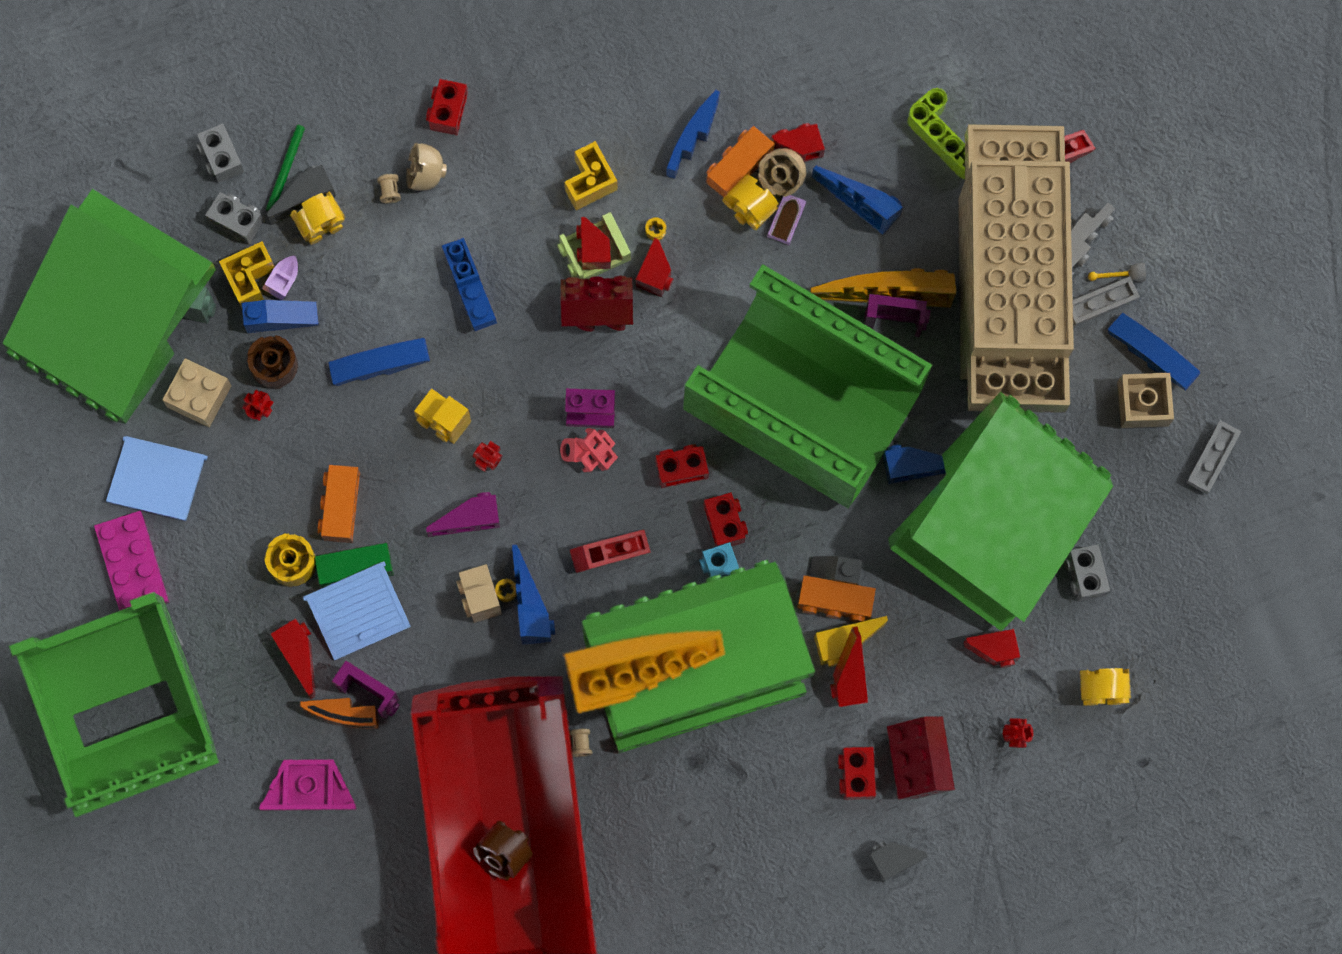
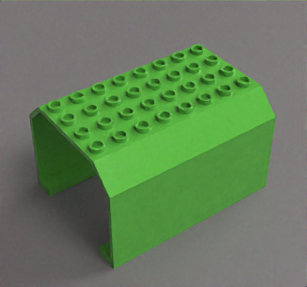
[683,264,932,509]
[582,560,815,754]

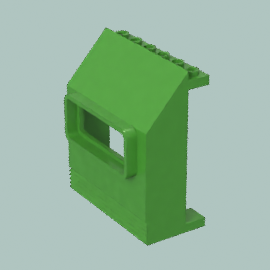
[9,592,219,818]

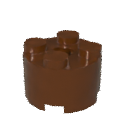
[247,335,298,389]
[474,821,533,881]

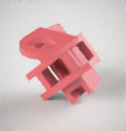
[560,428,618,473]

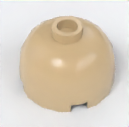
[406,143,447,191]
[758,148,806,197]

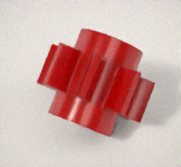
[242,390,274,421]
[473,441,503,472]
[1003,718,1034,748]

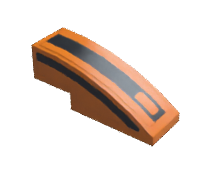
[300,698,378,729]

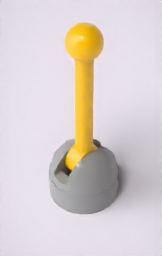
[1088,263,1146,282]

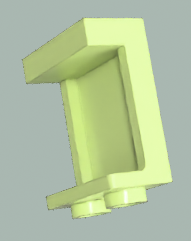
[557,212,631,279]

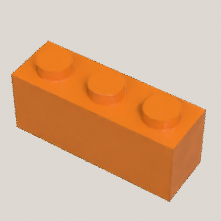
[706,126,775,198]
[318,465,360,543]
[797,576,876,623]

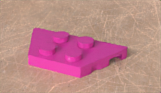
[259,760,356,811]

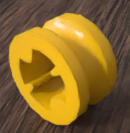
[645,217,666,241]
[495,578,517,602]

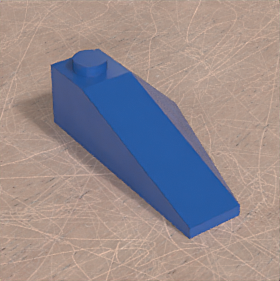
[811,166,903,235]
[512,545,555,645]

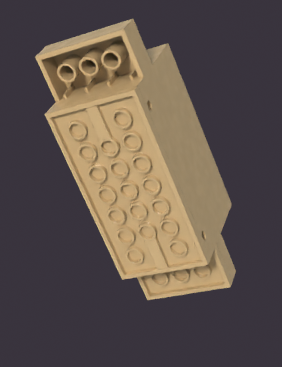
[959,124,1074,413]

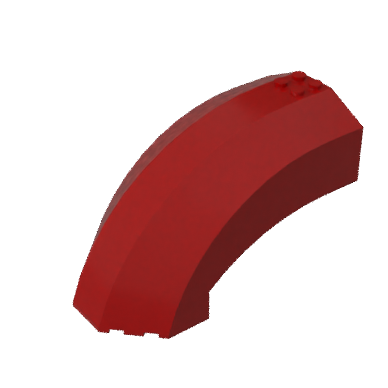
[411,676,597,954]

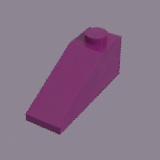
[426,492,500,537]

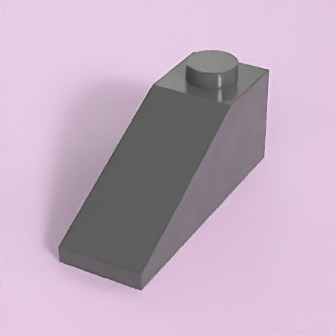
[267,165,336,225]

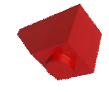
[636,238,674,297]
[963,629,1020,668]

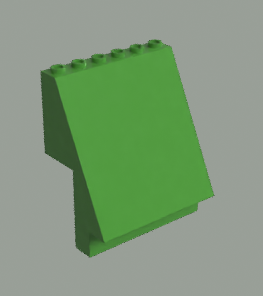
[3,189,216,424]
[888,392,1113,631]

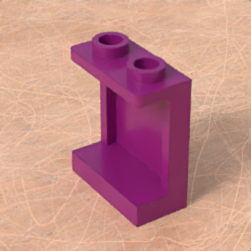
[864,294,930,337]
[565,388,615,428]
[332,661,400,720]

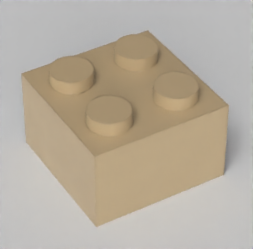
[162,358,231,427]
[1117,373,1174,428]

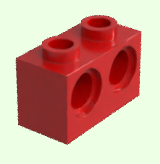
[426,79,468,136]
[655,444,709,489]
[703,492,748,547]
[838,747,876,800]

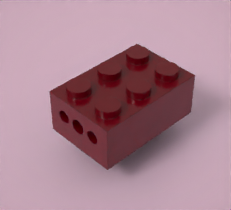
[561,276,633,332]
[887,716,955,800]

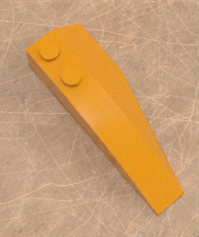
[810,268,956,308]
[564,631,725,713]

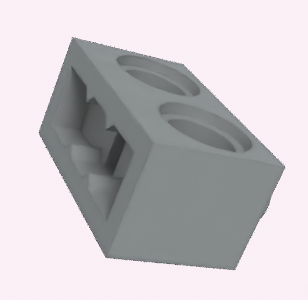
[196,124,244,183]
[205,192,264,245]
[1065,544,1110,601]

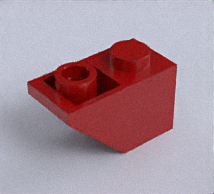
[771,123,825,162]
[576,217,611,270]

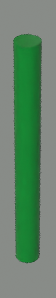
[265,125,305,212]

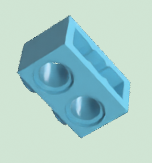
[699,542,739,578]

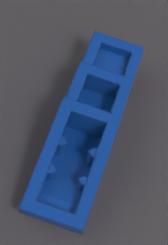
[666,90,720,179]
[1107,312,1200,391]
[328,338,430,386]

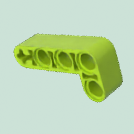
[907,88,965,179]

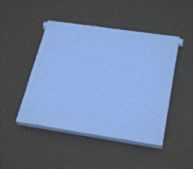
[106,436,208,521]
[303,561,411,660]

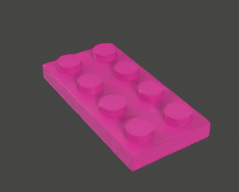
[94,511,170,611]

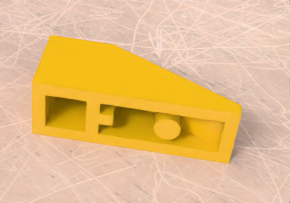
[814,616,888,667]

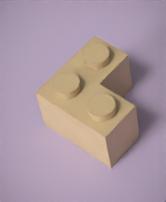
[456,564,502,623]

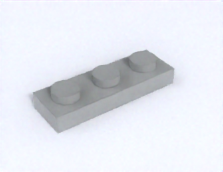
[1073,277,1140,327]
[1186,420,1241,494]

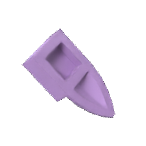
[262,256,298,301]

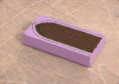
[767,195,806,245]

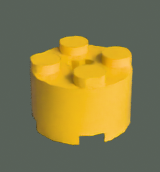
[722,175,778,231]
[290,192,346,245]
[265,533,316,587]
[1080,668,1131,706]

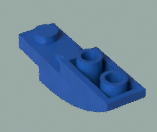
[442,238,497,331]

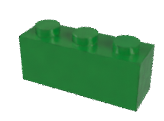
[315,543,394,588]

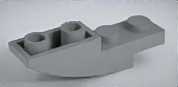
[1071,203,1115,276]

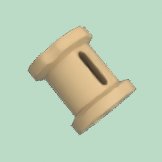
[377,174,401,203]
[569,729,592,757]

